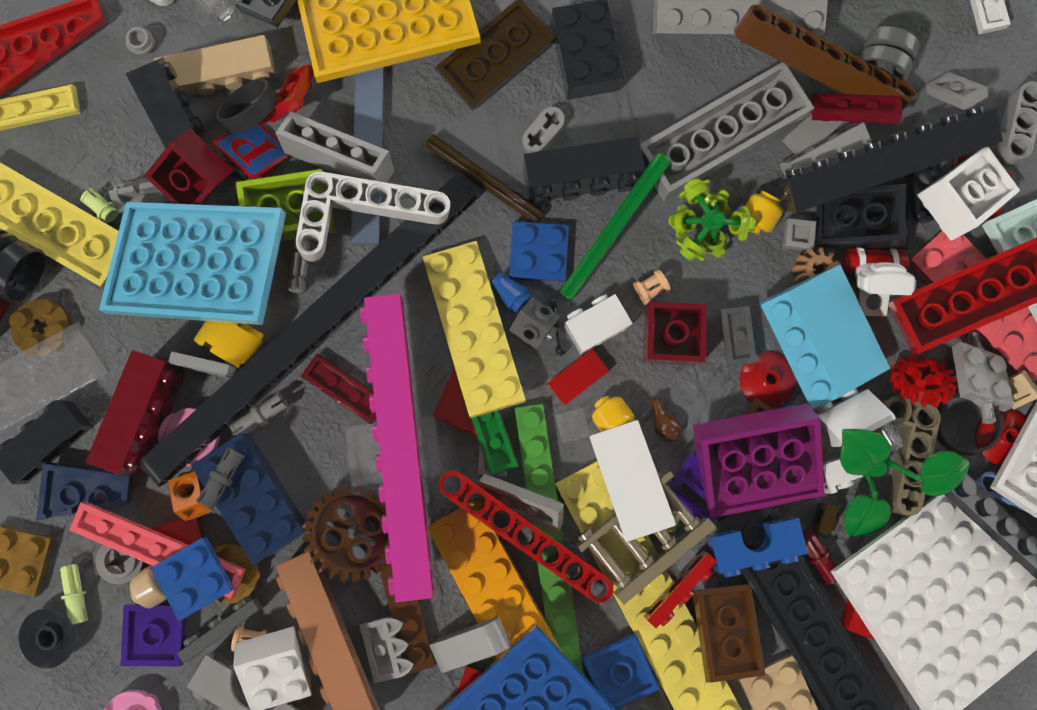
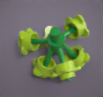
[668,178,756,261]

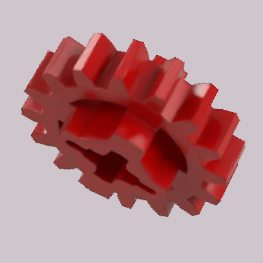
[889,355,958,408]

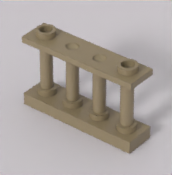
[576,470,716,605]

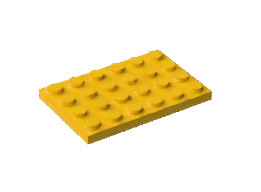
[297,0,481,83]

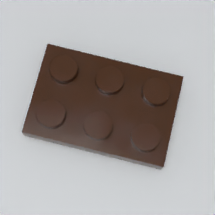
[693,584,766,683]

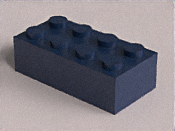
[191,433,309,566]

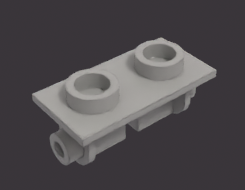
[109,178,170,213]

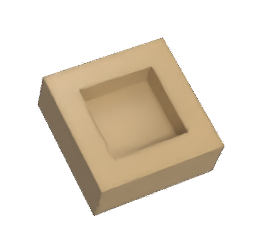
[1008,370,1037,410]

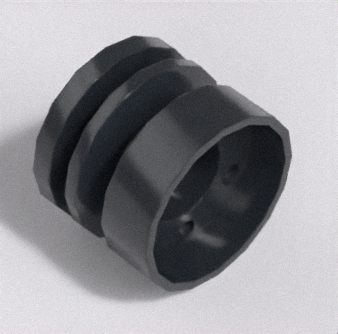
[0,228,46,303]

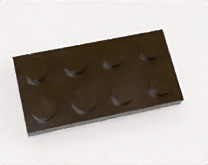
[436,0,556,111]

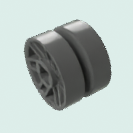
[860,26,920,81]

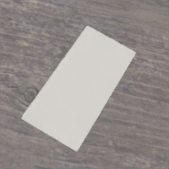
[589,420,676,542]

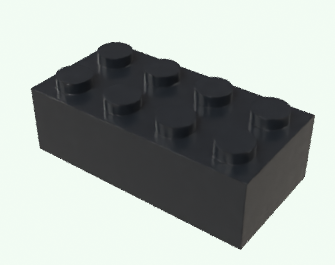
[523,136,645,205]

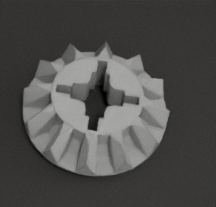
[96,545,145,584]

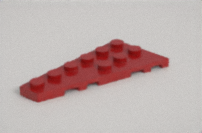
[0,0,106,96]

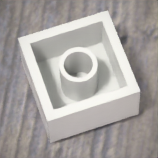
[233,626,311,710]

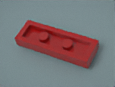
[643,551,717,628]

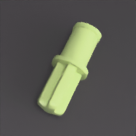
[60,564,88,625]

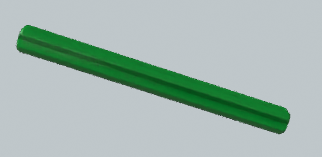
[560,153,671,300]

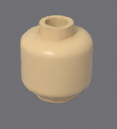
[130,565,167,609]

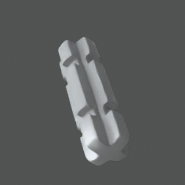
[288,238,310,293]

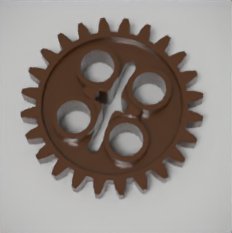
[302,485,390,583]

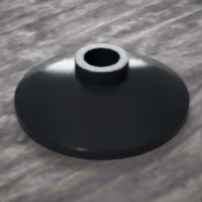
[18,608,76,669]

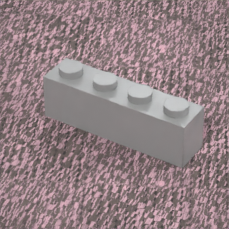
[276,111,394,183]

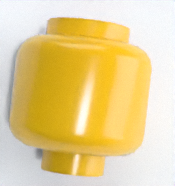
[745,191,783,235]
[592,396,635,432]

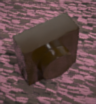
[811,503,839,536]

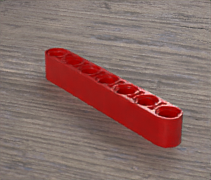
[438,471,613,603]

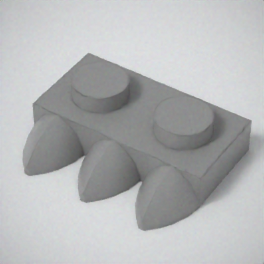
[360,616,414,683]

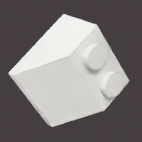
[815,388,896,447]

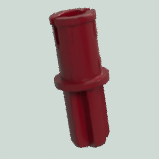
[802,528,837,585]

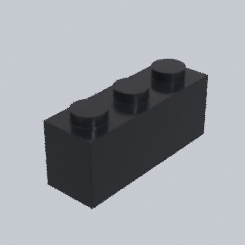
[125,57,205,149]
[0,399,93,485]

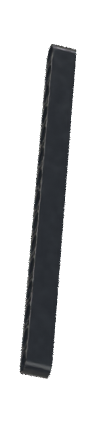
[138,174,479,487]

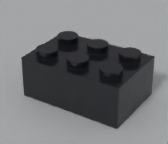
[551,0,624,100]

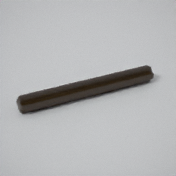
[425,134,544,223]

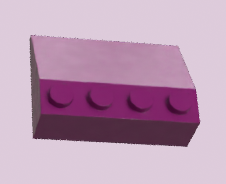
[693,403,825,518]

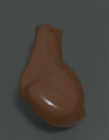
[651,397,682,441]

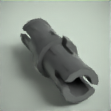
[196,447,245,510]

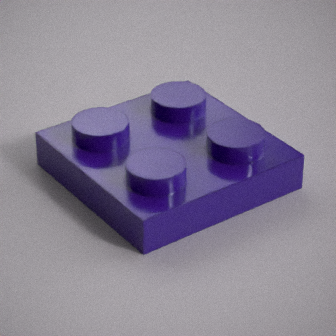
[120,604,186,667]

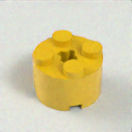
[193,321,264,368]

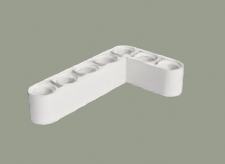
[296,172,450,261]

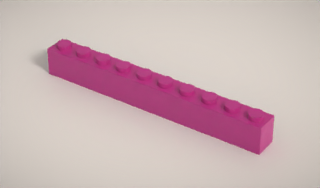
[360,294,435,603]

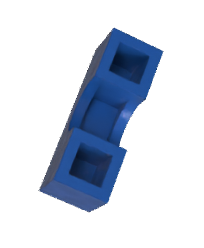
[706,517,808,577]

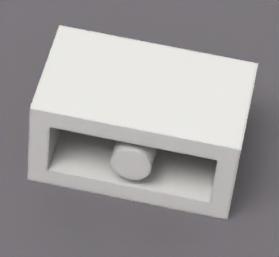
[564,294,633,355]

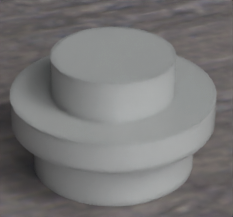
[126,27,155,55]

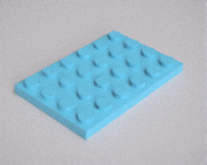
[99,202,286,325]

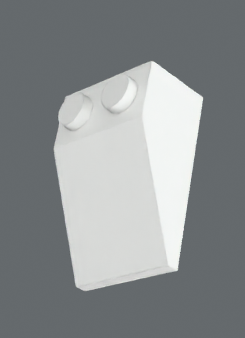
[918,147,1020,241]

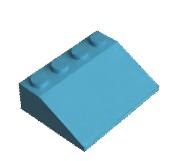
[759,264,890,409]

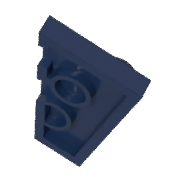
[36,462,134,521]

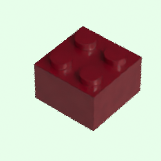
[144,128,234,205]
[643,302,707,366]

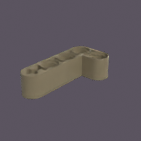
[881,397,940,516]

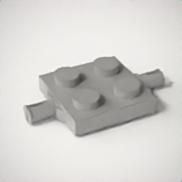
[952,332,1014,424]

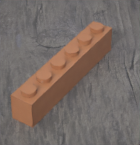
[276,552,380,710]

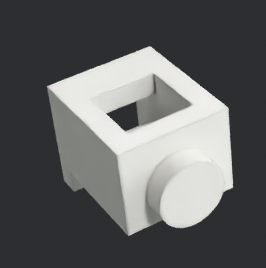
[823,457,863,494]

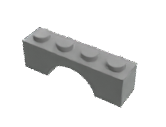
[187,650,313,710]

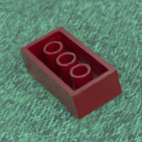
[85,350,184,475]

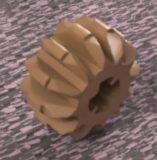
[791,247,841,283]

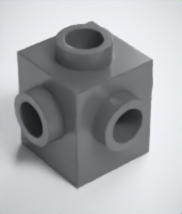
[509,297,560,349]

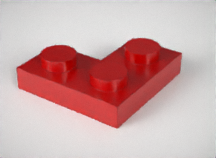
[258,64,314,126]

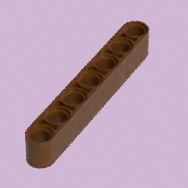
[734,4,917,111]

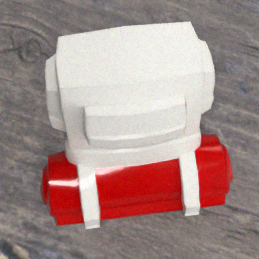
[842,247,916,316]

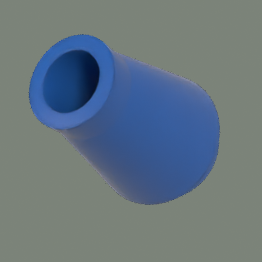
[491,273,533,314]

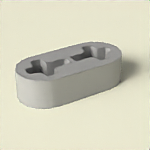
[522,107,565,153]

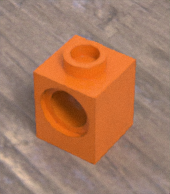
[168,471,213,521]

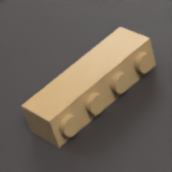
[154,35,277,96]

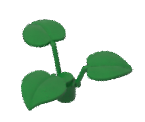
[840,429,969,537]

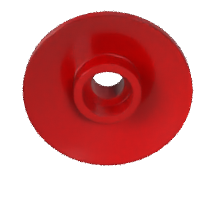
[739,352,797,408]
[975,410,1026,466]

